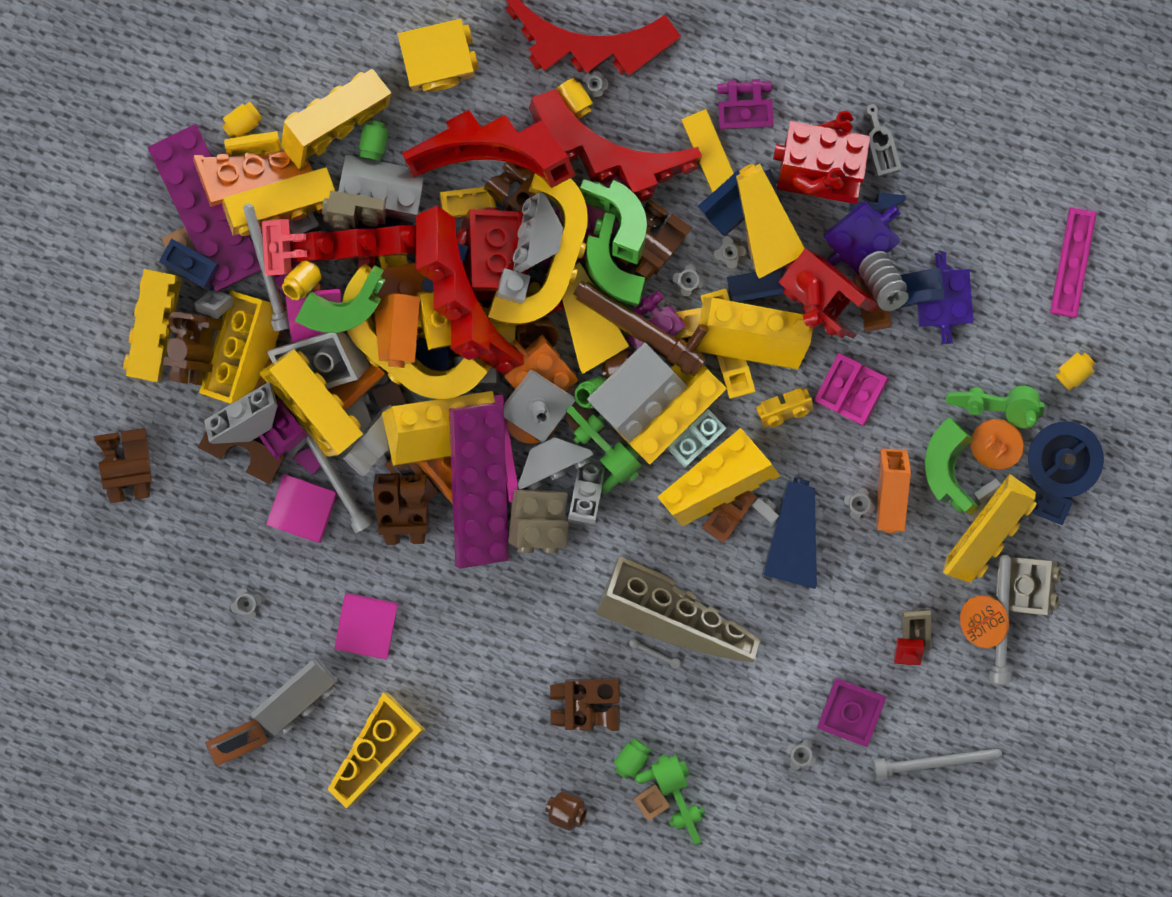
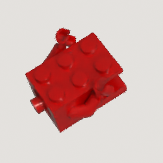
[773,111,870,204]
[456,207,532,302]
[778,248,879,339]

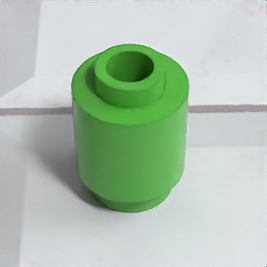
[358,120,389,161]
[575,377,607,408]
[613,738,651,779]

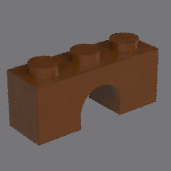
[197,431,287,485]

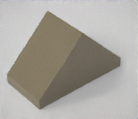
[900,608,931,651]

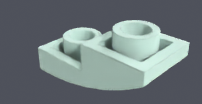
[667,409,727,468]

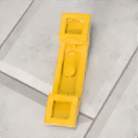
[700,289,756,399]

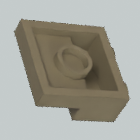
[322,190,387,231]
[508,490,569,553]
[996,556,1061,615]

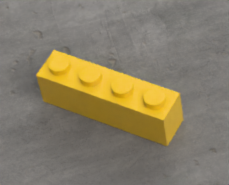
[223,167,335,236]

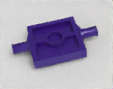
[823,201,901,275]
[917,252,974,344]

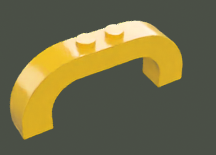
[487,174,588,325]
[342,264,492,399]

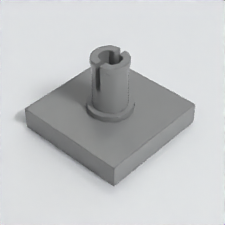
[503,369,576,443]

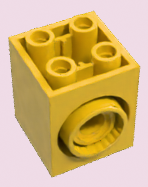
[397,19,479,92]

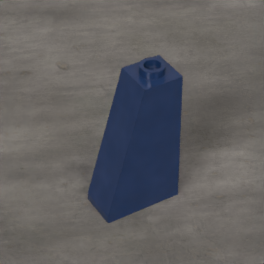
[762,477,817,589]

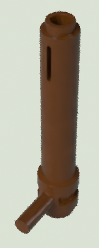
[573,281,709,376]

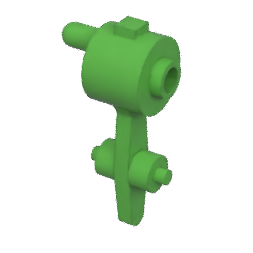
[946,386,1044,428]
[566,406,642,493]
[635,754,706,845]

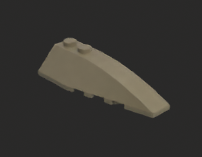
[596,556,760,663]

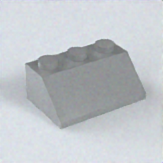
[338,155,424,223]
[268,332,370,389]
[587,343,687,443]
[251,656,338,736]

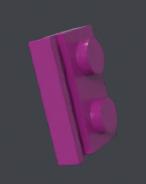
[259,399,308,461]

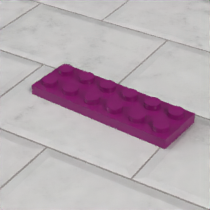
[147,124,261,293]
[449,402,509,569]

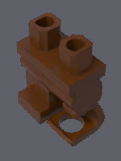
[484,162,536,212]
[613,199,692,282]
[163,312,223,385]
[94,428,153,503]
[373,473,430,545]
[550,677,620,731]

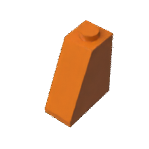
[374,293,420,368]
[876,449,911,533]

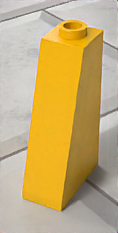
[736,164,805,279]
[562,263,629,374]

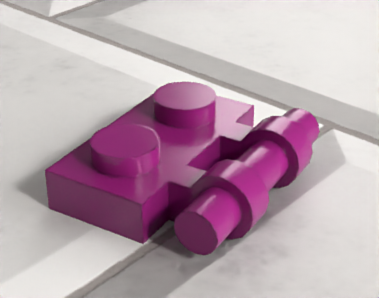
[717,79,774,130]
[618,290,687,352]

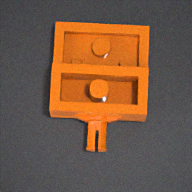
[503,335,578,391]

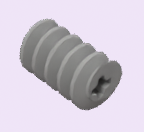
[859,251,909,311]

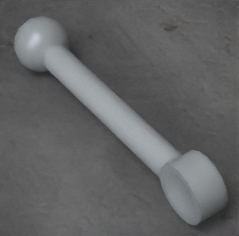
[629,638,681,669]

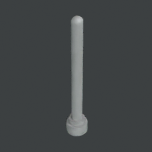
[243,204,290,331]
[296,419,374,534]
[989,555,1011,684]
[873,749,1002,781]

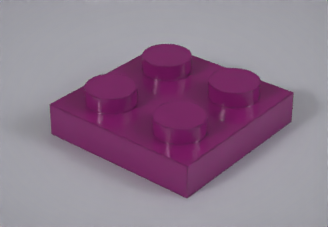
[816,677,886,747]

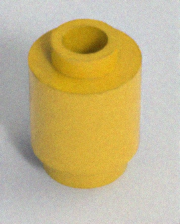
[556,77,593,120]
[222,101,263,138]
[282,261,321,300]
[1055,352,1096,391]

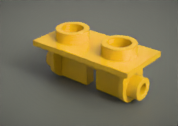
[756,388,814,428]

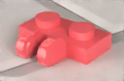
[262,219,307,276]

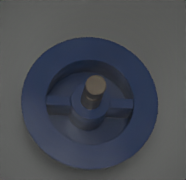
[1028,421,1104,497]

